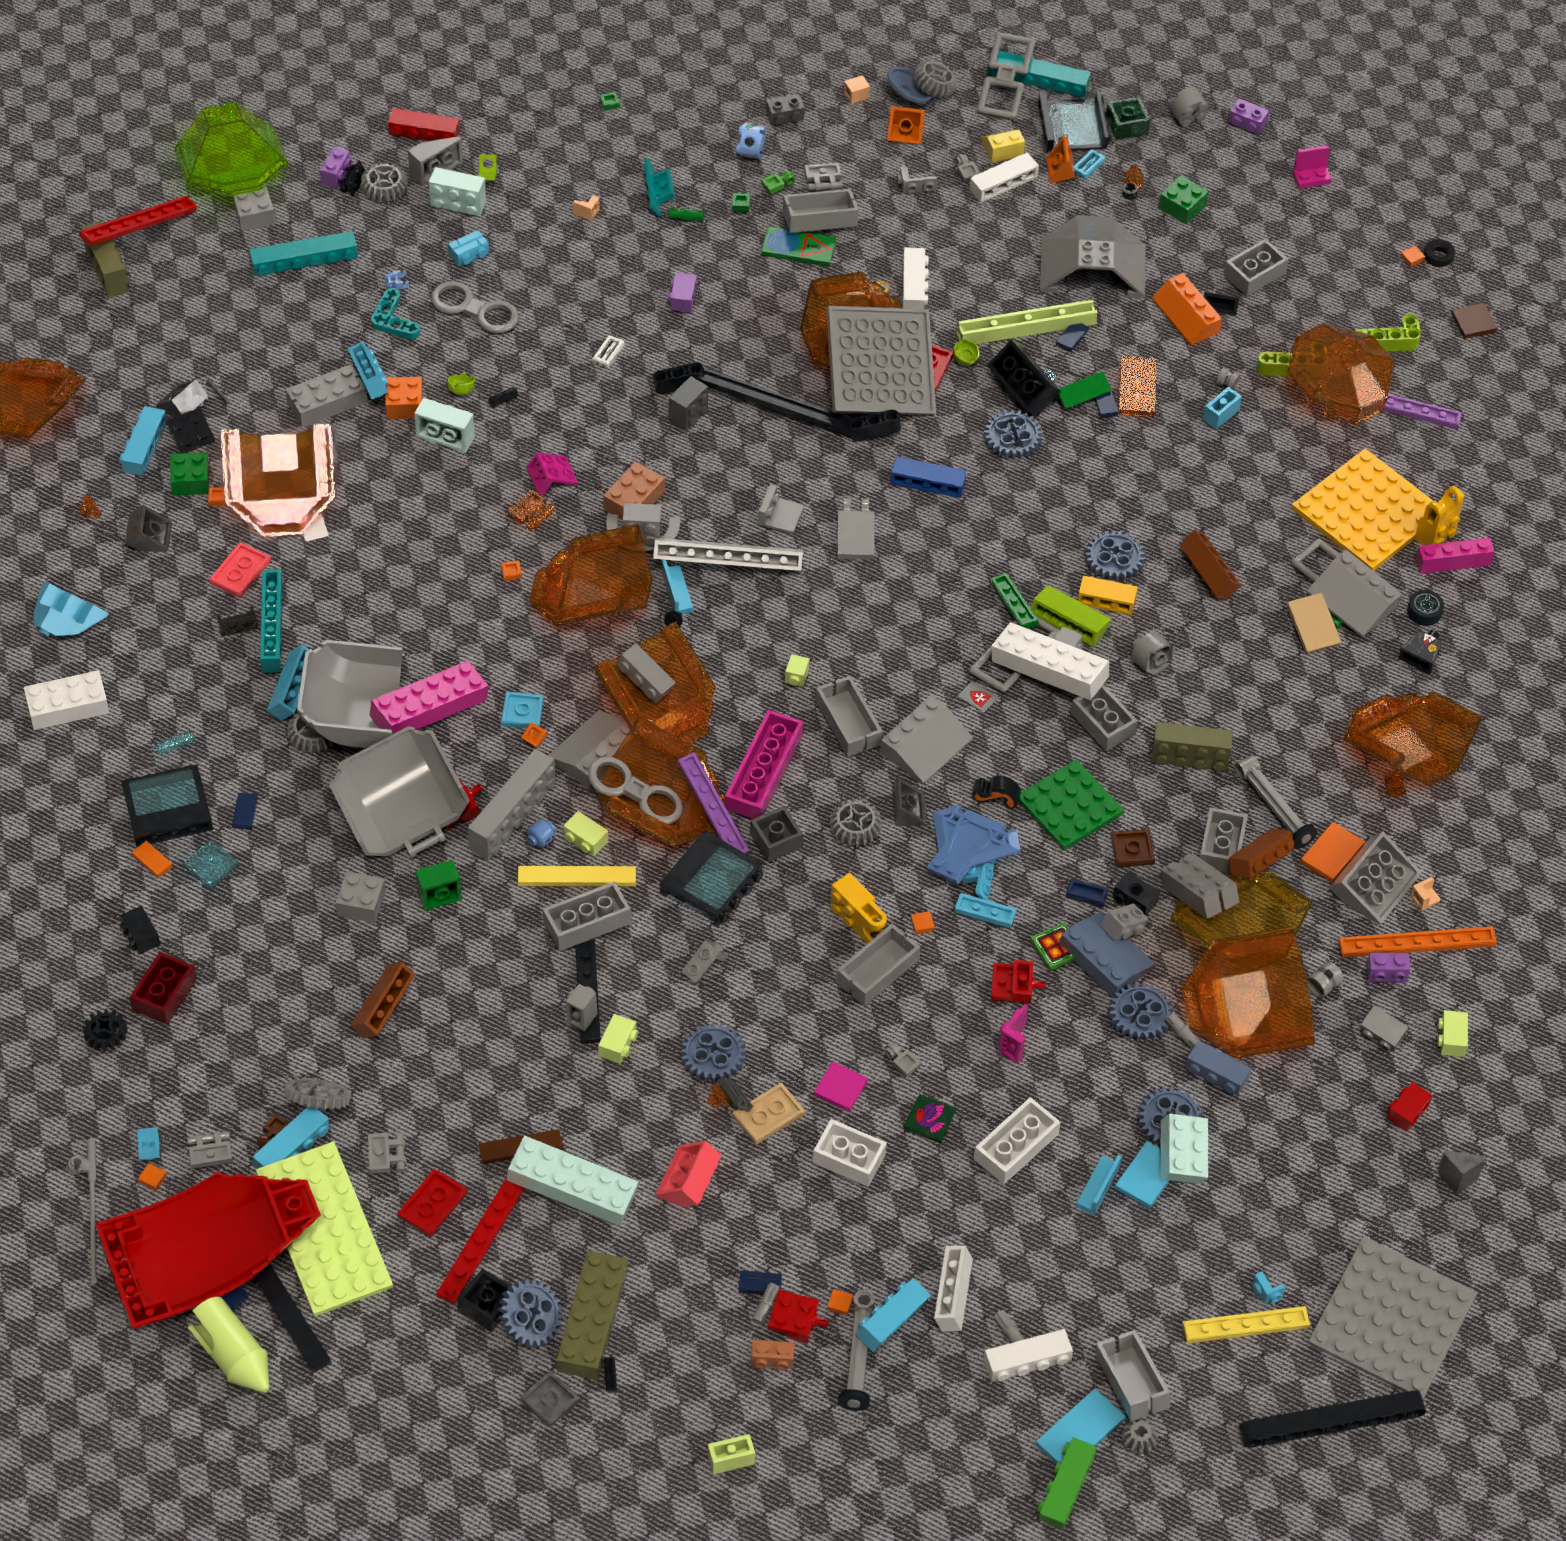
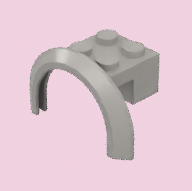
[606,503,680,551]

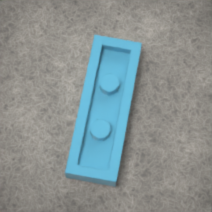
[954,893,1017,929]

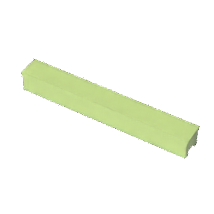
[957,300,1098,344]

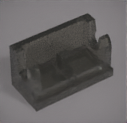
[216,606,258,637]

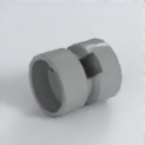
[1306,961,1344,998]

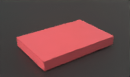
[209,542,271,598]

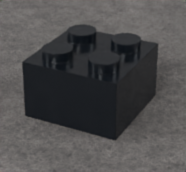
[457,1268,510,1332]

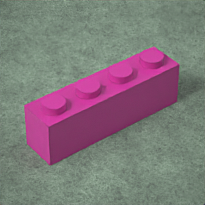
[1415,537,1495,574]

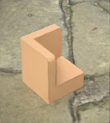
[844,76,870,104]
[573,195,599,221]
[1410,877,1440,911]

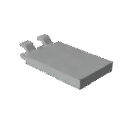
[837,498,874,559]

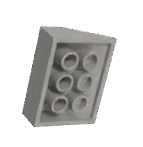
[1306,550,1402,638]
[880,695,973,785]
[548,710,641,790]
[1329,831,1422,925]

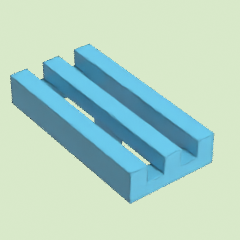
[1074,149,1105,180]

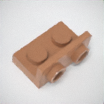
[750,1339,795,1370]

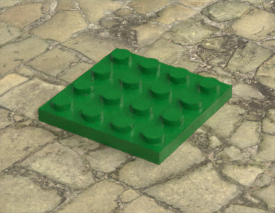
[1018,759,1124,851]

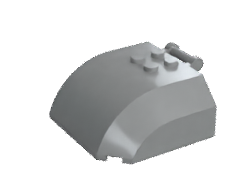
[297,640,403,748]
[329,726,470,858]

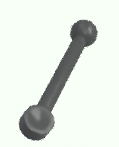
[206,379,230,404]

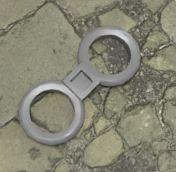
[431,281,519,333]
[588,757,683,825]

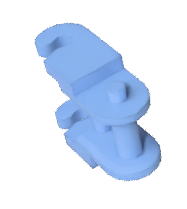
[384,270,409,289]

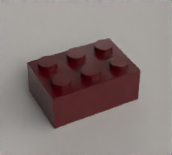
[129,951,197,1024]

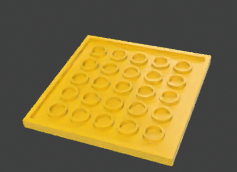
[1291,448,1433,571]

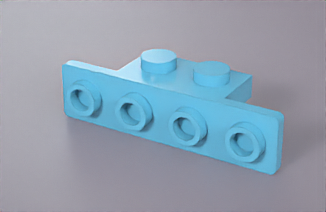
[962,860,996,900]

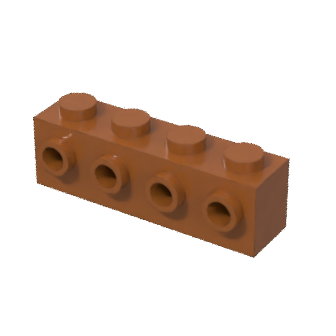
[1179,529,1241,600]
[1229,828,1294,880]
[350,962,415,1038]

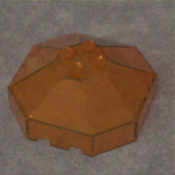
[1287,323,1394,423]

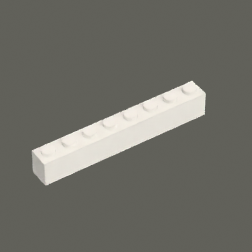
[653,538,803,571]

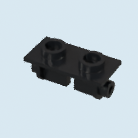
[339,160,366,196]

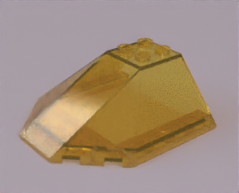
[1171,871,1312,971]

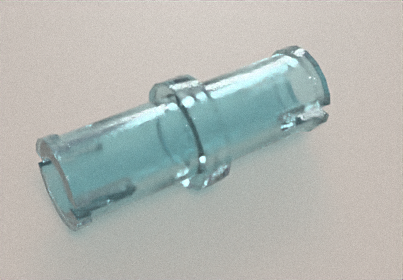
[155,730,195,755]

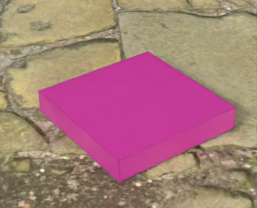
[814,1062,868,1112]

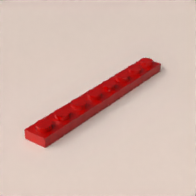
[79,196,197,247]
[436,1177,525,1305]

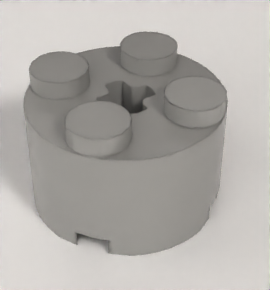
[1169,87,1208,128]
[1132,630,1175,675]

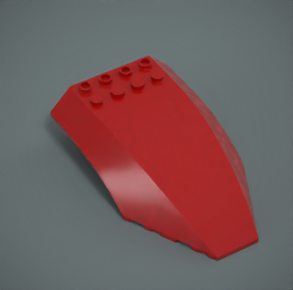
[95,1172,321,1329]

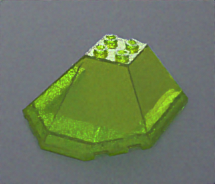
[174,102,289,196]

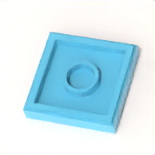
[501,692,544,728]

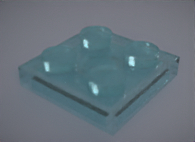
[183,839,239,889]

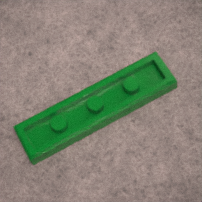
[990,573,1039,629]

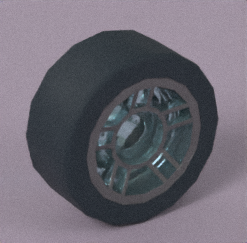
[1407,590,1444,626]

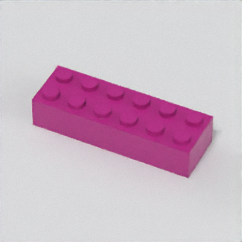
[370,661,489,734]
[725,710,804,819]

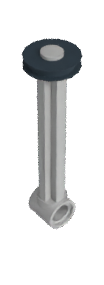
[1234,755,1317,849]
[838,1290,875,1411]

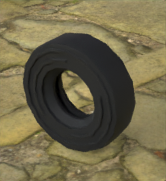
[1424,239,1455,267]

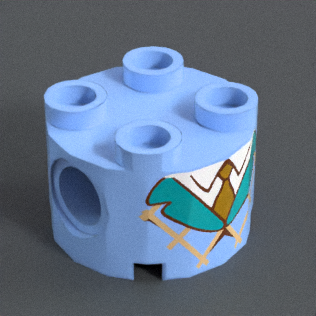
[736,122,766,159]

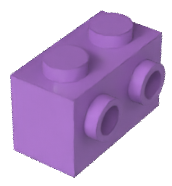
[1228,98,1269,135]
[320,147,352,189]
[667,272,697,312]
[1366,953,1411,983]

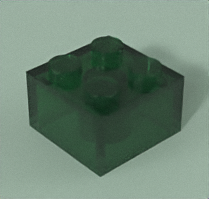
[1106,96,1150,140]

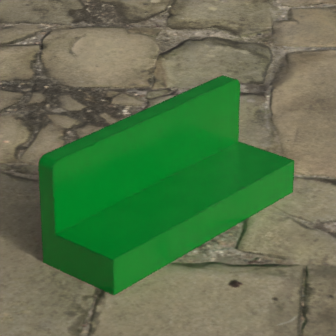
[1054,371,1112,409]

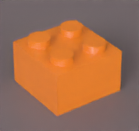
[386,377,423,419]

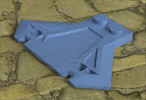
[926,805,1021,885]

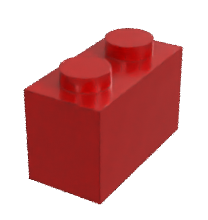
[1387,1082,1433,1132]

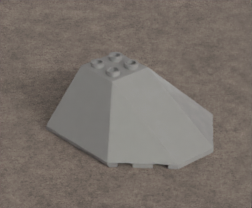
[1040,215,1146,299]

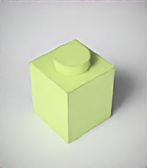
[785,654,810,687]

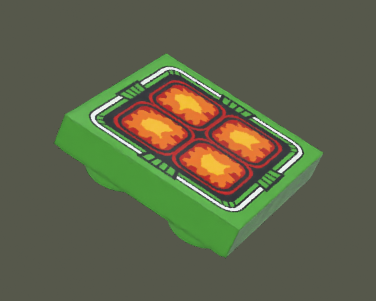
[1030,922,1074,971]

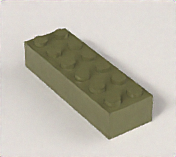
[556,1250,628,1380]

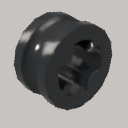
[1122,183,1138,200]

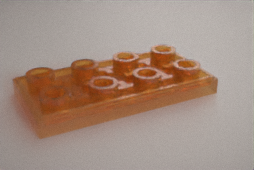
[1118,356,1157,416]

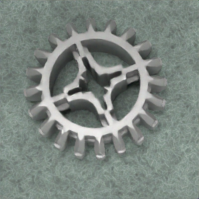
[913,60,958,99]
[361,162,408,203]
[287,714,334,755]
[829,798,882,847]

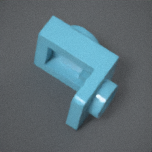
[137,1127,160,1160]
[1252,1272,1285,1304]

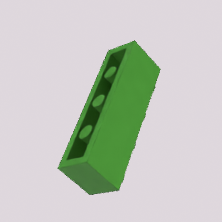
[1037,1437,1097,1530]

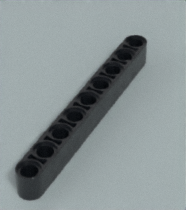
[1239,1390,1427,1448]

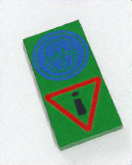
[761,226,836,267]

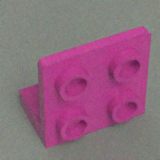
[1292,145,1332,189]
[526,452,578,494]
[998,1005,1028,1064]

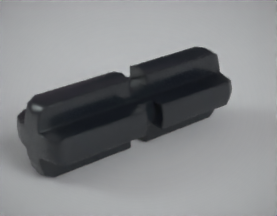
[488,387,518,407]
[604,1357,617,1393]

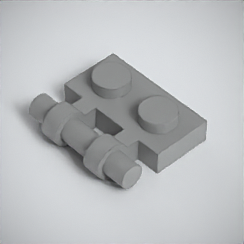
[805,162,843,192]
[188,1131,233,1169]
[368,1133,406,1174]

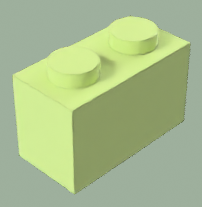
[563,811,608,857]
[1437,1010,1468,1057]
[598,1014,638,1064]
[708,1434,755,1474]

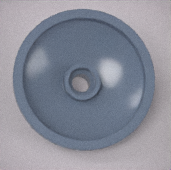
[887,66,932,104]

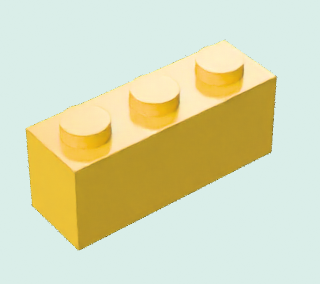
[1078,576,1138,615]

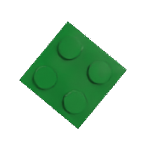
[1159,175,1209,224]
[170,452,209,496]
[415,860,462,911]

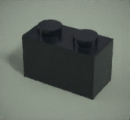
[119,906,160,955]

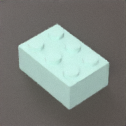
[429,167,486,216]
[414,398,475,452]
[1161,1114,1208,1184]

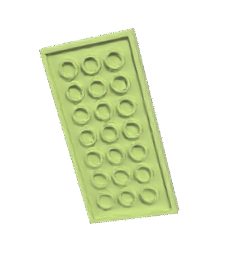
[256,1141,393,1317]

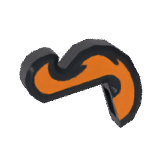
[972,776,1021,809]

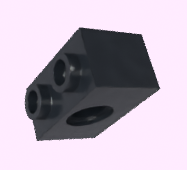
[1113,872,1160,916]

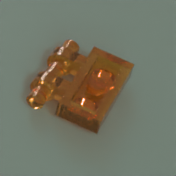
[508,489,556,531]

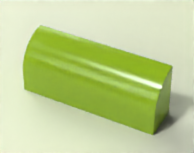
[1031,585,1111,647]

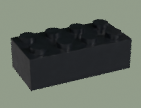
[987,339,1061,417]

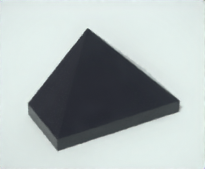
[1204,292,1239,315]

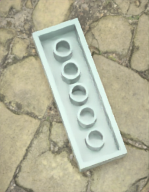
[507,1135,639,1226]

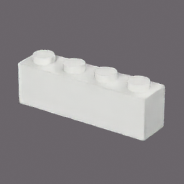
[969,153,1039,203]
[903,248,928,309]
[934,1245,973,1331]
[984,1329,1073,1382]

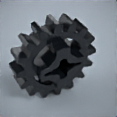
[83,1009,128,1051]

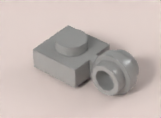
[955,153,980,183]
[884,1042,921,1078]

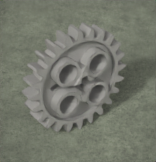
[284,1077,351,1110]

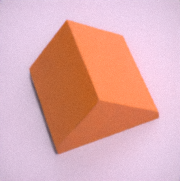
[887,106,925,144]
[1046,136,1075,183]

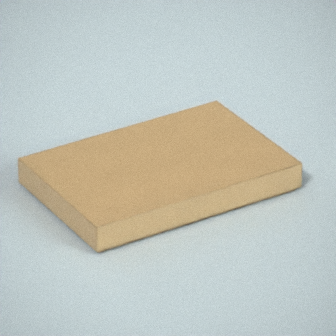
[1286,593,1342,654]
[732,1082,805,1145]

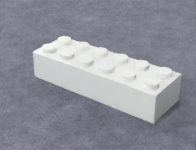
[991,622,1109,700]

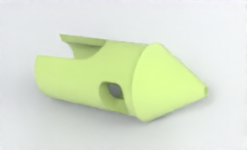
[188,1297,269,1393]

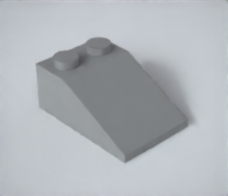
[408,136,463,186]

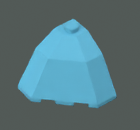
[34,581,109,636]

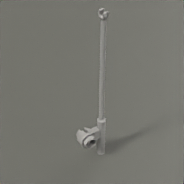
[66,1138,97,1286]

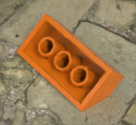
[1152,273,1222,346]

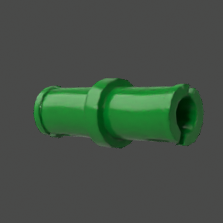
[669,208,705,222]

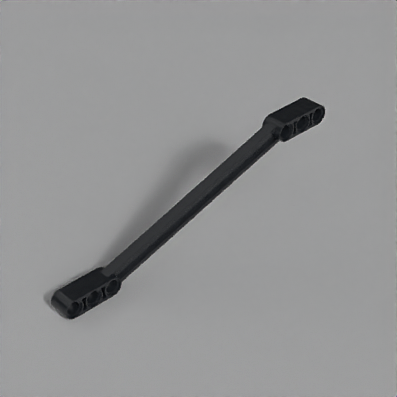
[653,362,901,442]

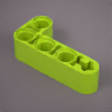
[1351,314,1421,353]
[1256,341,1327,378]

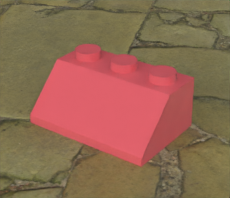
[655,1141,722,1207]

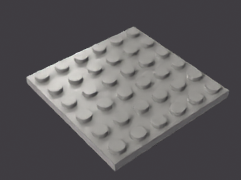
[826,306,936,415]
[1308,1236,1478,1400]

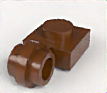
[257,1113,290,1149]

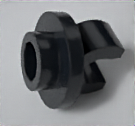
[664,611,683,629]

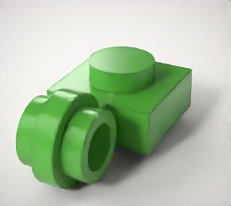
[761,171,795,195]

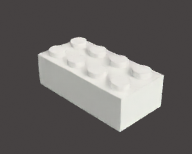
[24,670,109,730]
[974,1097,1061,1184]

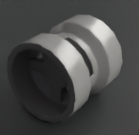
[1217,368,1241,390]

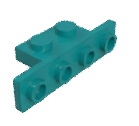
[643,157,675,217]

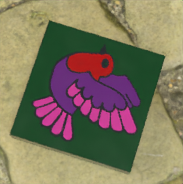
[903,1094,957,1144]

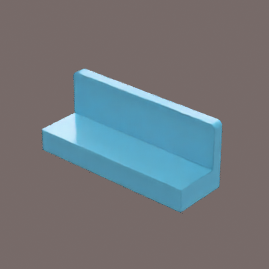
[662,560,693,614]
[1076,1155,1122,1216]

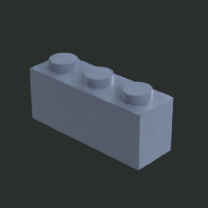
[1185,1041,1252,1096]

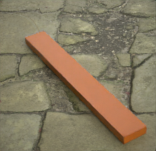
[1338,926,1497,958]

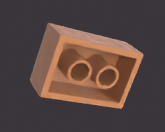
[603,461,665,520]

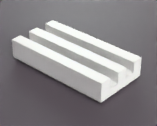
[592,335,625,369]

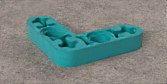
[371,288,420,340]

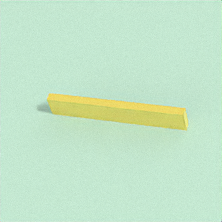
[518,866,636,886]
[1182,1306,1310,1343]

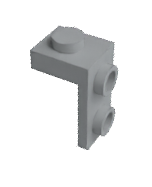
[897,166,937,194]
[682,940,728,983]

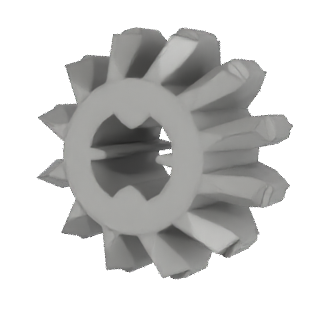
[1121,1418,1158,1455]

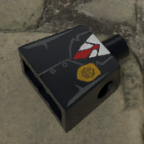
[1399,630,1442,675]

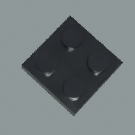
[166,407,215,453]

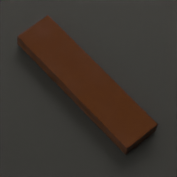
[479,1129,563,1164]

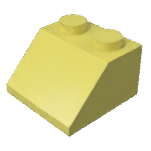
[980,130,1025,163]

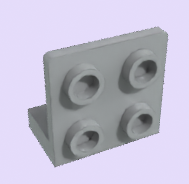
[758,484,804,534]

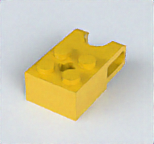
[1415,486,1464,545]
[830,873,887,944]

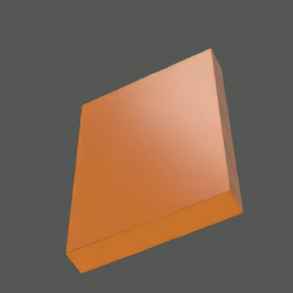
[1300,822,1365,883]

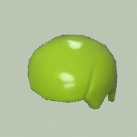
[953,339,980,366]
[447,372,475,396]

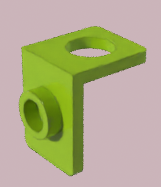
[478,154,497,182]

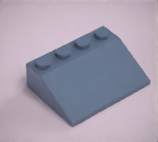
[1059,912,1156,998]

